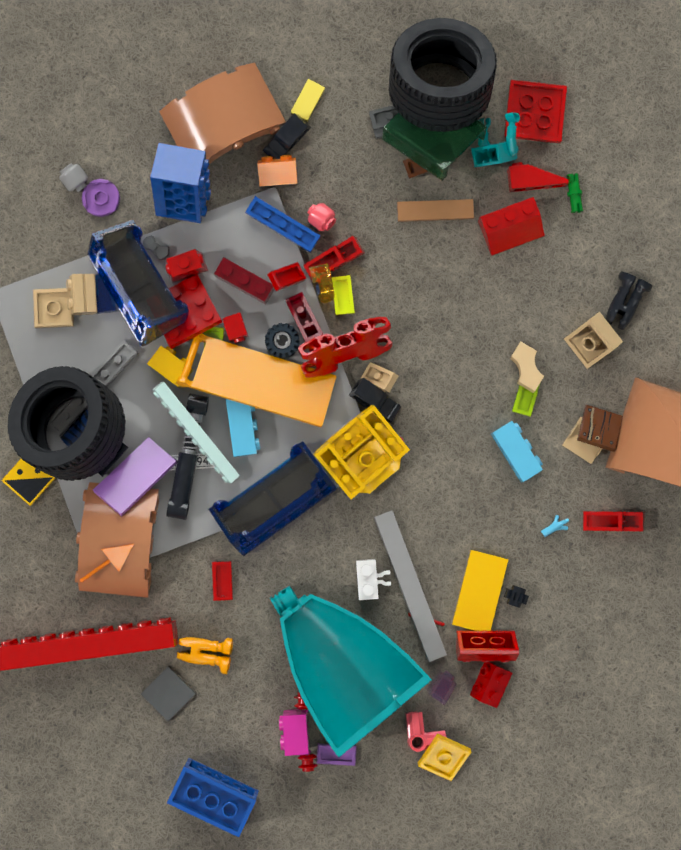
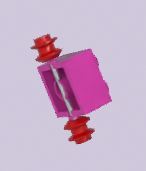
[279,692,318,772]

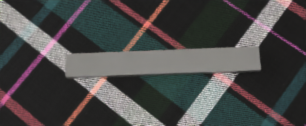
[374,510,447,662]

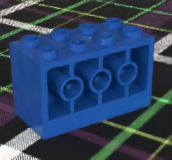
[150,143,211,224]
[167,758,259,837]

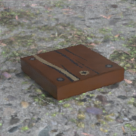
[577,405,623,452]

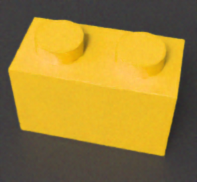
[147,346,193,388]

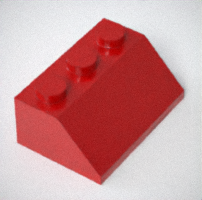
[478,197,545,256]
[456,631,519,662]

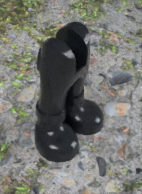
[606,271,653,330]

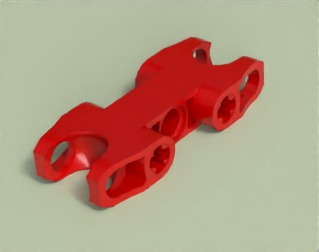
[298,317,392,378]

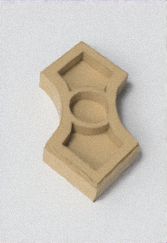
[510,341,544,393]

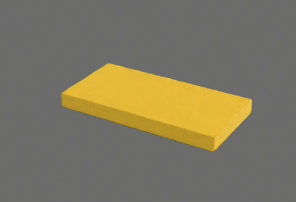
[452,550,509,631]

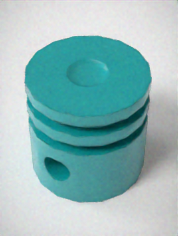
[270,586,298,617]

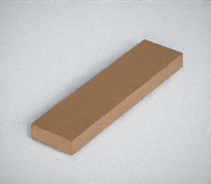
[397,199,474,222]

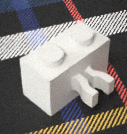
[356,559,391,600]

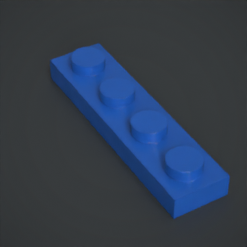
[245,196,321,253]

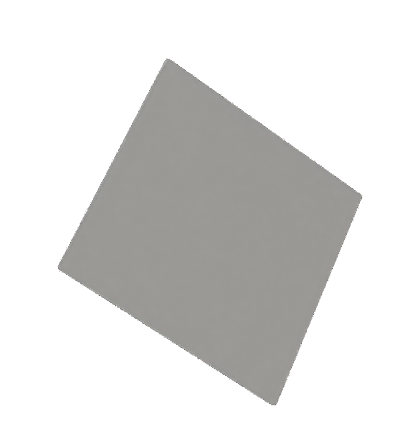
[0,187,360,558]

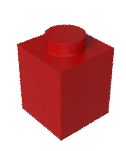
[222,312,248,344]

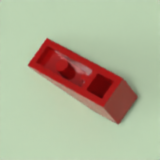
[507,162,569,192]

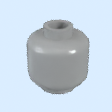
[59,163,88,192]

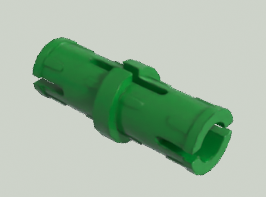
[566,173,583,213]

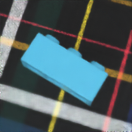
[226,399,260,457]
[491,421,543,482]

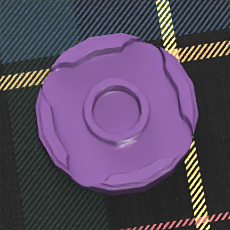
[82,179,120,217]

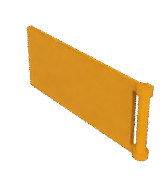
[176,333,336,427]

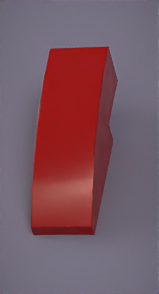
[303,236,365,282]
[583,511,644,532]

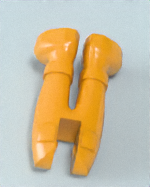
[176,637,233,674]

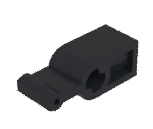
[263,113,311,159]
[349,378,401,423]

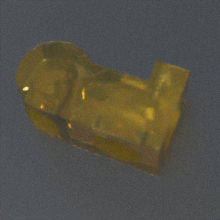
[309,263,335,303]

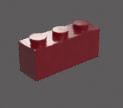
[214,257,274,305]

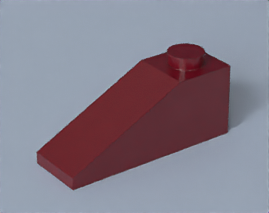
[285,292,323,352]

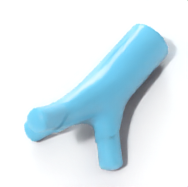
[541,515,569,537]

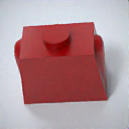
[165,249,208,283]

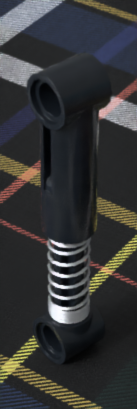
[166,393,209,520]

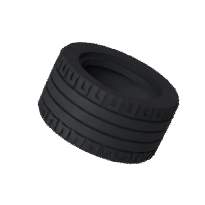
[389,18,497,132]
[7,366,126,481]

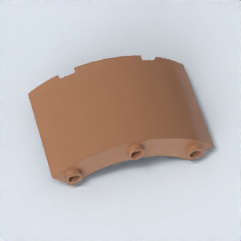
[159,63,286,168]
[75,482,159,598]

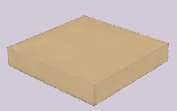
[33,288,74,328]

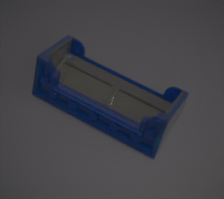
[87,220,189,347]
[208,441,337,556]

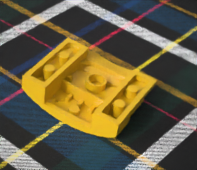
[313,405,410,499]

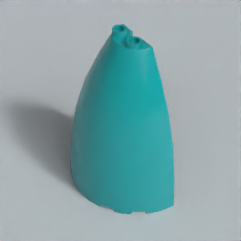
[280,594,431,757]

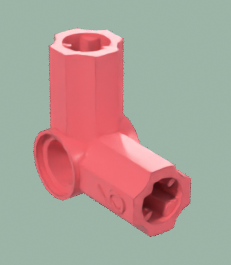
[405,711,447,752]

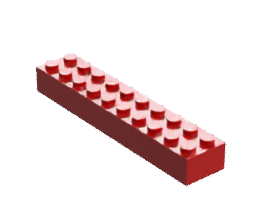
[0,617,179,671]

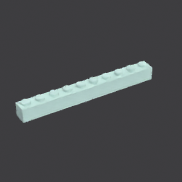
[152,382,240,483]

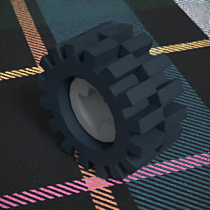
[265,323,300,359]

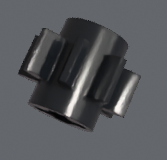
[504,585,529,608]

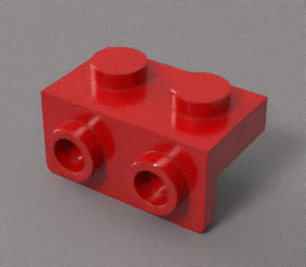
[470,662,513,708]

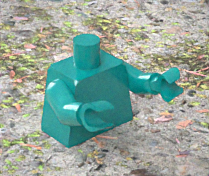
[471,113,520,168]

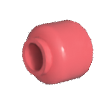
[307,203,336,231]

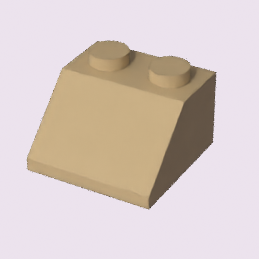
[564,312,623,369]

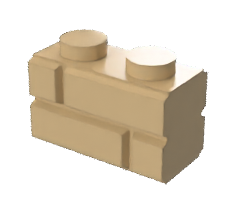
[66,274,97,315]

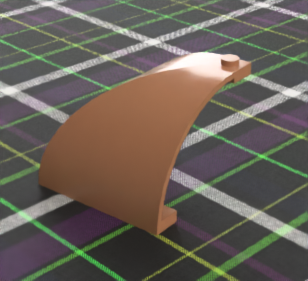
[605,378,681,487]

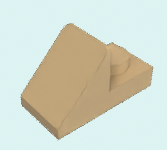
[361,362,399,392]

